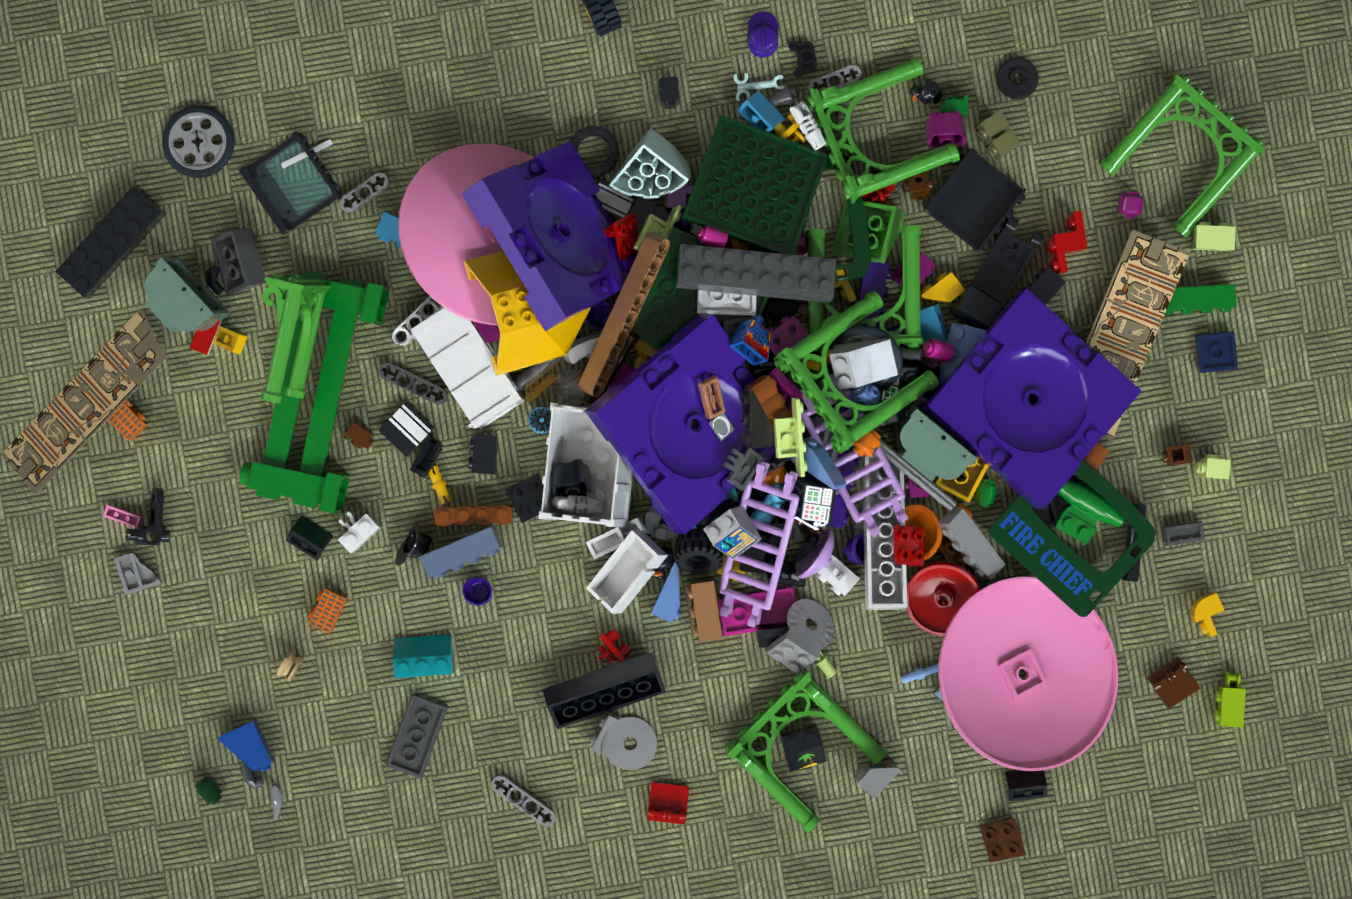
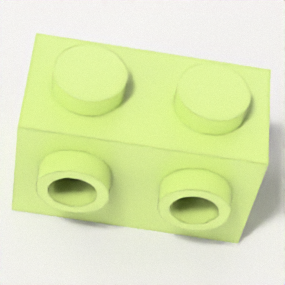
[1192,222,1236,251]
[1195,454,1231,479]

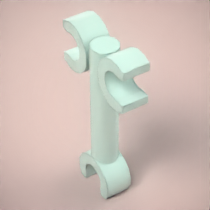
[734,73,785,102]

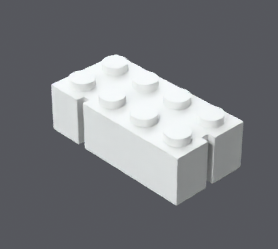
[586,530,668,614]

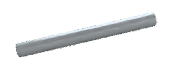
[880,439,957,511]

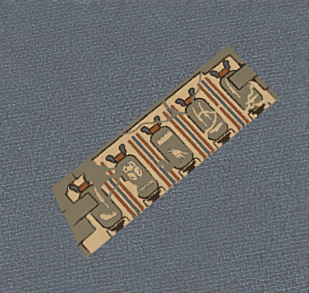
[1085,229,1190,442]
[1,308,167,494]

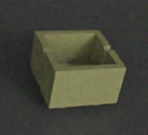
[976,111,1021,160]

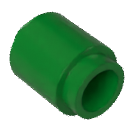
[974,479,997,508]

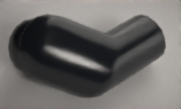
[206,266,225,296]

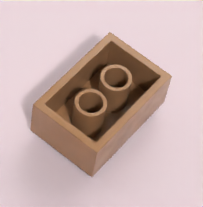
[687,579,722,642]

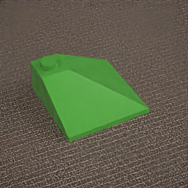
[831,198,905,264]

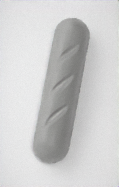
[515,338,576,391]

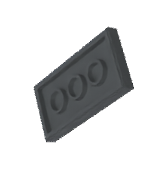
[386,693,449,779]

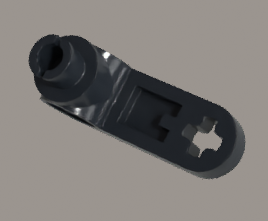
[125,488,170,546]

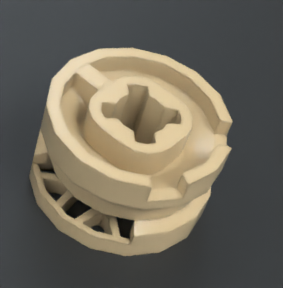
[276,651,304,682]

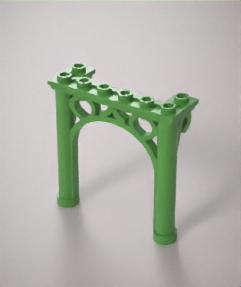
[807,56,960,204]
[1099,74,1265,238]
[805,225,925,352]
[261,273,331,404]
[773,291,939,454]
[725,670,888,833]

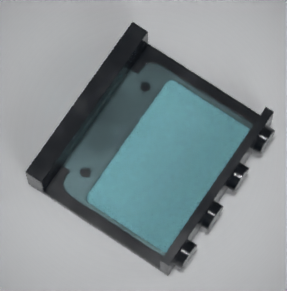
[239,131,341,235]

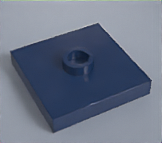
[1195,331,1238,373]

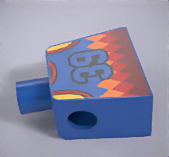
[729,315,771,366]

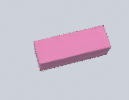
[103,505,143,528]

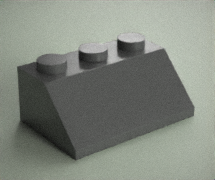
[211,227,266,295]

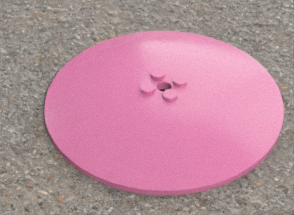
[398,143,534,326]
[938,577,1118,771]

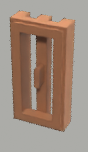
[698,375,726,419]

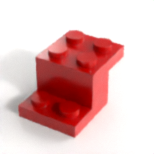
[1046,211,1088,275]

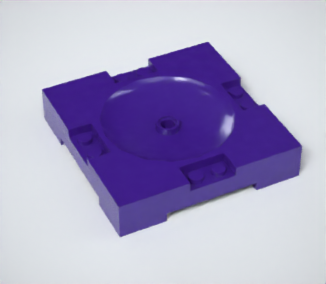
[462,141,638,331]
[921,289,1142,509]
[584,313,776,535]

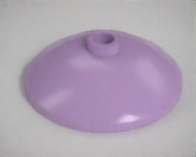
[796,528,834,579]

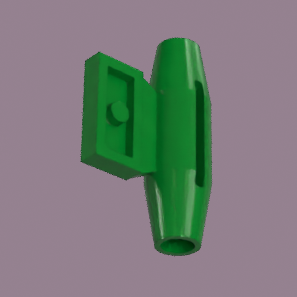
[1053,480,1125,545]

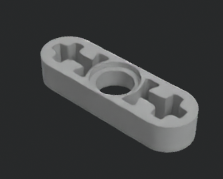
[808,65,861,92]
[340,173,389,213]

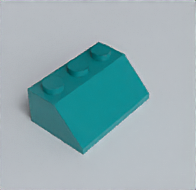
[393,634,454,678]

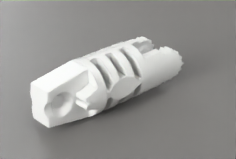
[790,101,826,150]
[552,495,602,514]

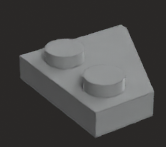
[114,553,162,595]

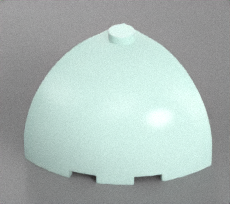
[609,128,691,199]

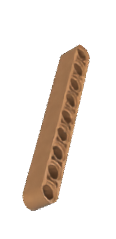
[579,232,670,398]

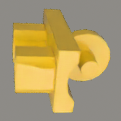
[774,114,806,144]

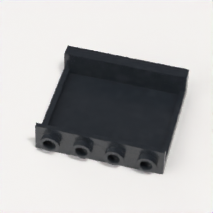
[923,148,1027,252]

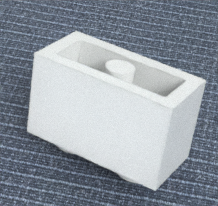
[338,511,382,554]
[816,554,860,596]

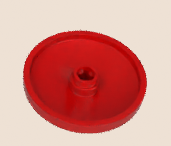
[906,562,981,636]

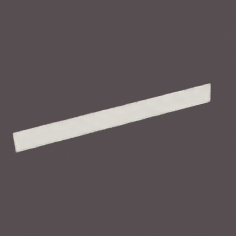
[281,139,333,169]

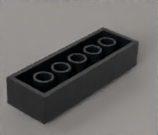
[55,186,166,299]
[543,652,666,729]

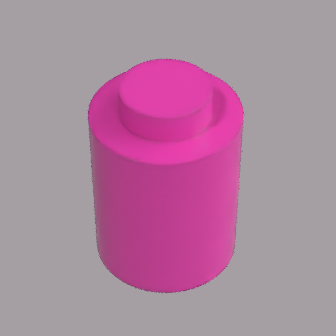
[697,225,728,248]
[923,338,954,362]

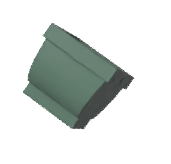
[145,257,230,332]
[900,404,977,481]

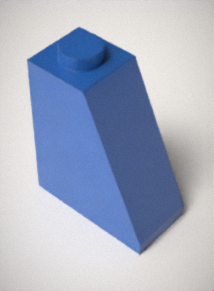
[218,720,274,772]

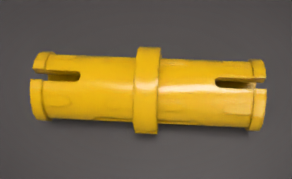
[428,465,452,505]

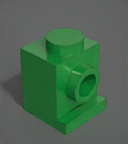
[940,95,969,118]

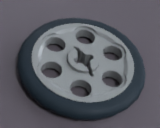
[162,105,235,178]

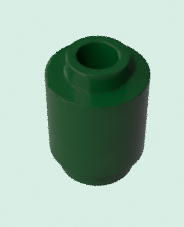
[195,776,223,805]

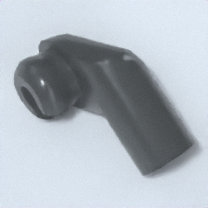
[241,764,264,789]

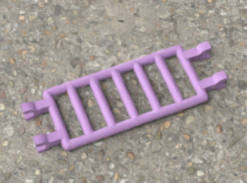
[800,373,908,537]
[718,461,799,628]

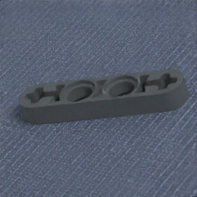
[378,363,448,405]

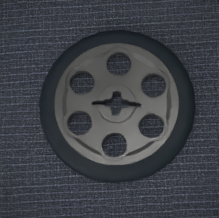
[831,325,903,392]

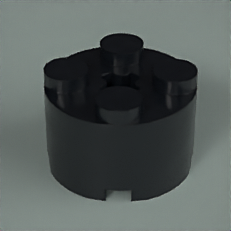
[551,459,592,497]

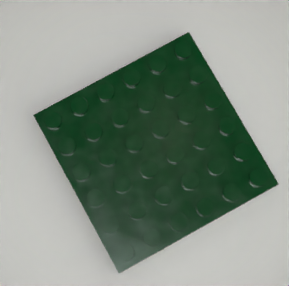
[682,114,829,255]
[631,227,768,349]

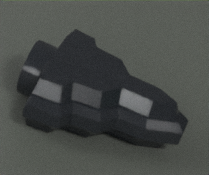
[763,554,806,588]

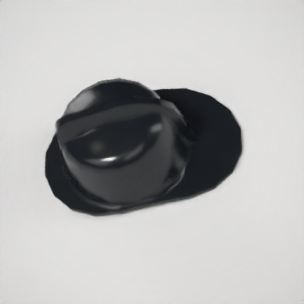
[395,524,432,566]

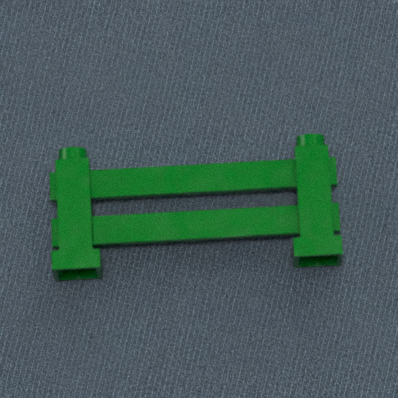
[239,270,390,514]

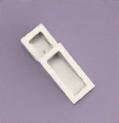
[563,333,601,365]
[586,515,649,560]

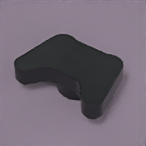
[788,42,817,78]

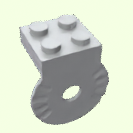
[767,599,834,673]
[590,712,657,770]

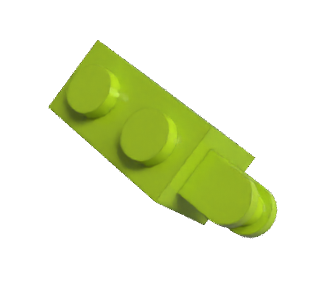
[1214,672,1246,727]

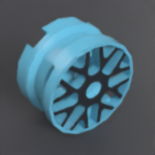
[528,407,551,434]

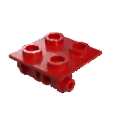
[604,212,638,261]
[893,525,924,567]
[647,782,689,825]

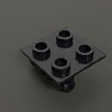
[505,473,544,523]

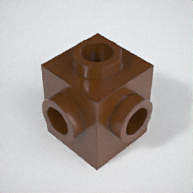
[905,171,933,200]

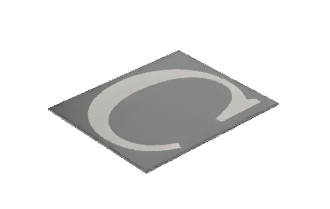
[709,413,735,441]

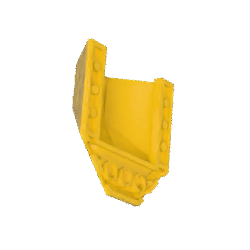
[464,251,591,376]

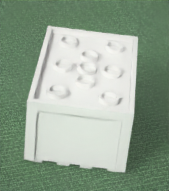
[410,308,526,430]
[539,402,633,527]

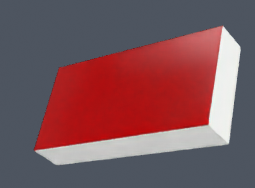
[190,320,222,356]

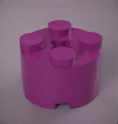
[925,111,966,149]

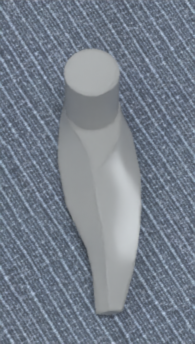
[270,783,282,820]

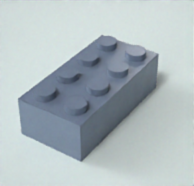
[420,526,503,580]

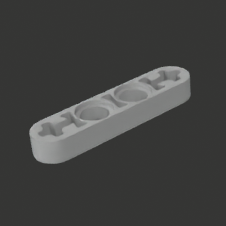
[491,775,556,826]

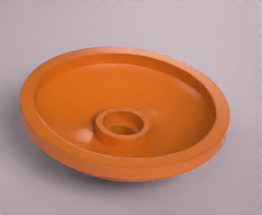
[905,505,942,560]

